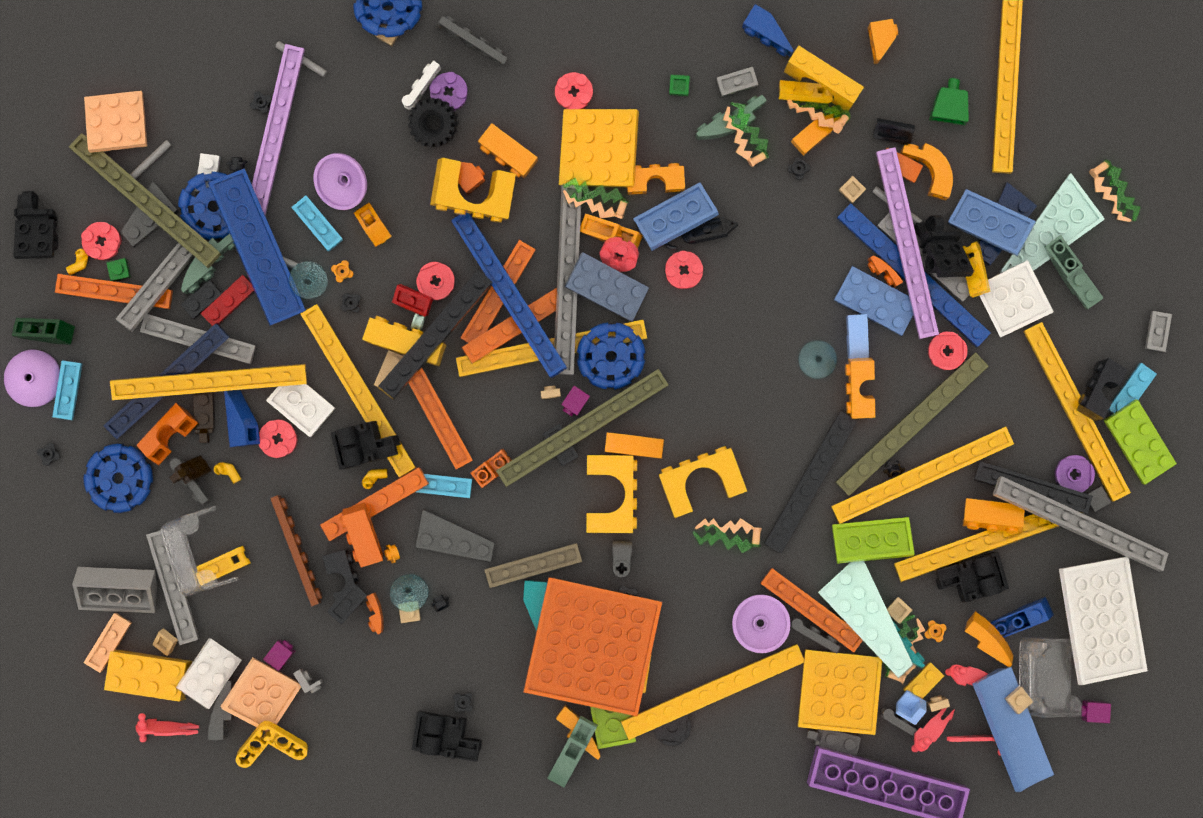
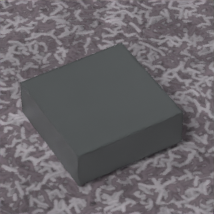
[1087,486,1111,512]

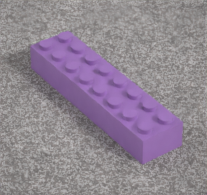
[806,745,970,818]

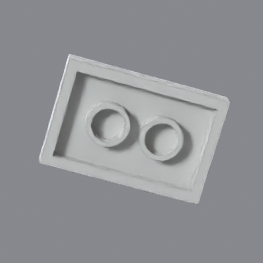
[266,384,336,438]
[176,638,241,709]

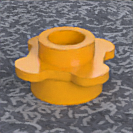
[331,260,354,283]
[384,544,400,563]
[924,620,946,642]

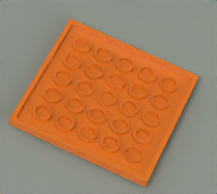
[523,577,662,717]

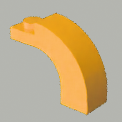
[900,143,953,201]

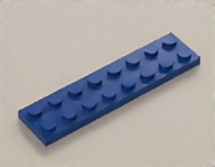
[208,168,306,326]

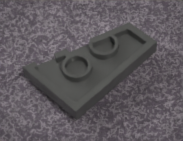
[121,181,178,247]

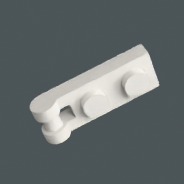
[402,60,441,110]

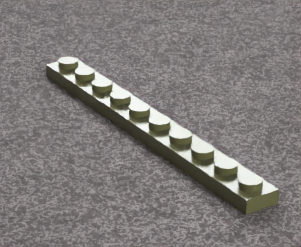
[69,133,222,269]
[835,352,989,496]
[496,369,669,487]

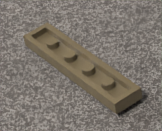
[485,543,582,588]

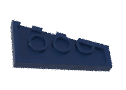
[979,182,1037,266]

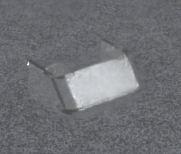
[161,506,238,596]

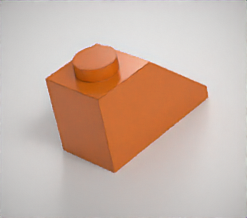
[458,162,485,195]

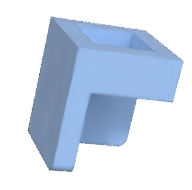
[896,690,926,725]

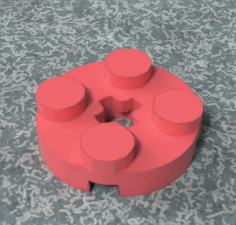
[555,72,593,109]
[81,222,122,261]
[600,237,639,272]
[665,251,703,289]
[416,262,455,301]
[928,332,967,370]
[259,420,298,458]

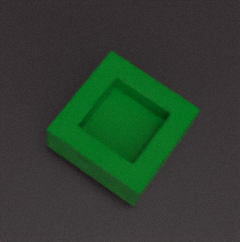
[669,75,690,96]
[106,258,131,282]

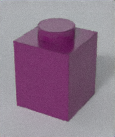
[561,386,590,417]
[263,639,295,671]
[1079,700,1111,723]

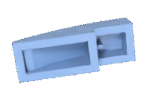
[846,314,869,359]

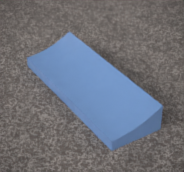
[972,667,1054,792]

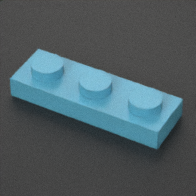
[291,195,343,252]
[52,361,82,420]
[1109,363,1157,414]
[416,474,473,498]

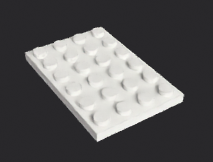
[1059,557,1148,685]

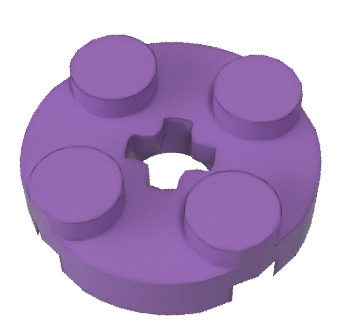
[430,72,468,111]
[1055,455,1095,492]

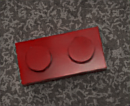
[392,284,433,317]

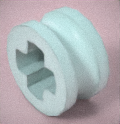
[411,313,426,331]

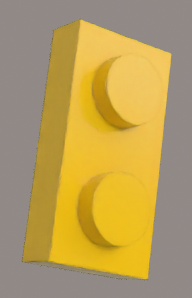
[903,662,944,699]

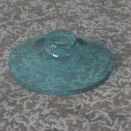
[289,261,328,299]
[799,341,837,379]
[390,574,428,612]

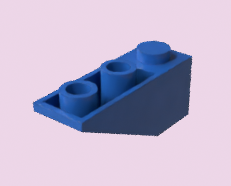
[742,4,794,57]
[224,390,260,447]
[990,597,1054,638]

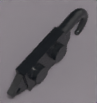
[664,217,738,250]

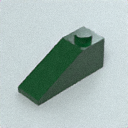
[12,318,75,345]

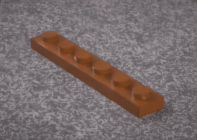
[270,495,323,607]

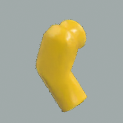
[66,249,89,276]
[213,462,241,484]
[362,469,388,489]

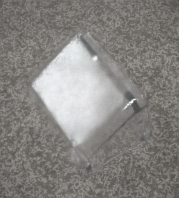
[1019,637,1082,718]

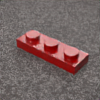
[201,275,255,326]

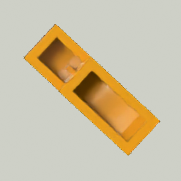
[791,106,842,156]
[580,213,642,249]
[605,432,664,459]
[965,611,1014,667]
[556,704,600,760]

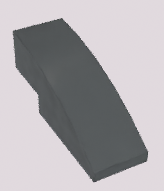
[208,679,235,740]

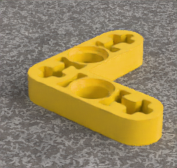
[236,721,308,768]

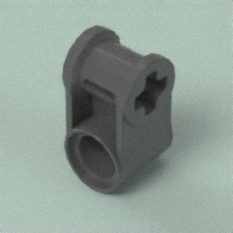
[612,541,632,578]

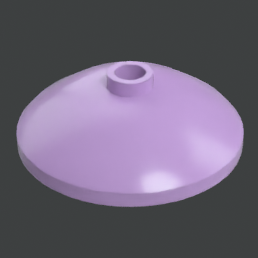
[313,153,367,210]
[4,350,60,407]
[732,595,790,653]

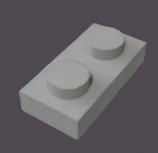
[716,67,758,97]
[1145,311,1172,352]

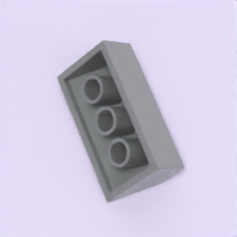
[72,567,157,613]

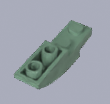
[695,95,767,140]
[181,234,236,294]
[1044,235,1103,310]
[547,716,598,787]

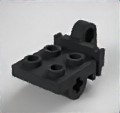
[13,191,58,259]
[915,215,974,277]
[331,421,401,470]
[935,552,1009,602]
[412,711,482,762]

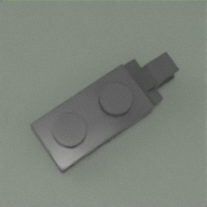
[806,729,861,756]

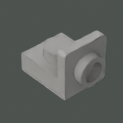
[293,668,324,694]

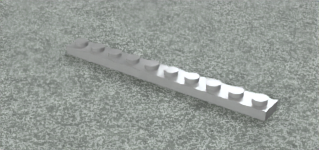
[554,184,582,375]
[993,476,1169,572]

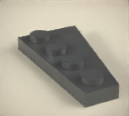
[434,16,507,66]
[416,509,495,562]

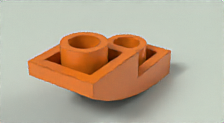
[886,148,923,183]
[867,255,903,288]
[471,449,512,488]
[366,592,384,635]

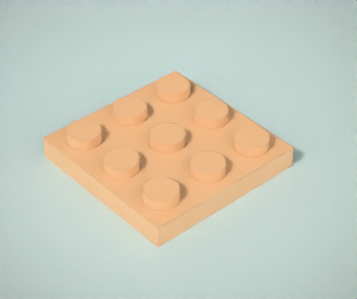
[84,91,147,153]
[221,657,301,732]

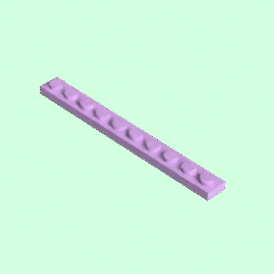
[252,44,305,216]
[876,147,939,339]

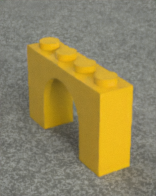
[784,46,864,113]
[430,158,516,223]
[659,446,747,518]
[587,455,637,533]

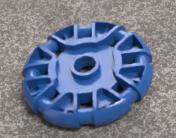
[353,0,422,37]
[178,171,230,240]
[577,322,646,389]
[83,444,153,513]

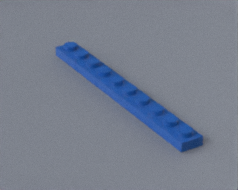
[837,203,990,347]
[451,213,567,379]

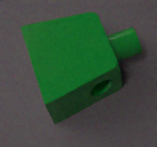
[929,78,969,125]

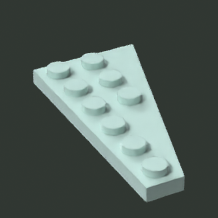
[1000,173,1104,273]
[818,561,913,678]

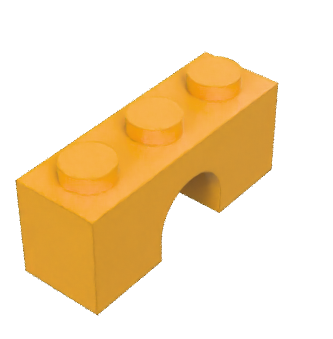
[627,163,685,195]
[845,358,875,419]

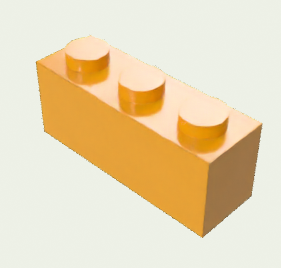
[478,123,538,179]
[963,498,1025,534]

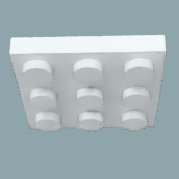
[980,260,1054,337]

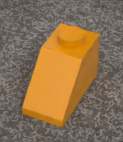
[868,19,898,64]
[354,203,392,247]

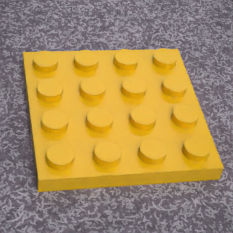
[559,109,639,187]
[798,649,882,735]

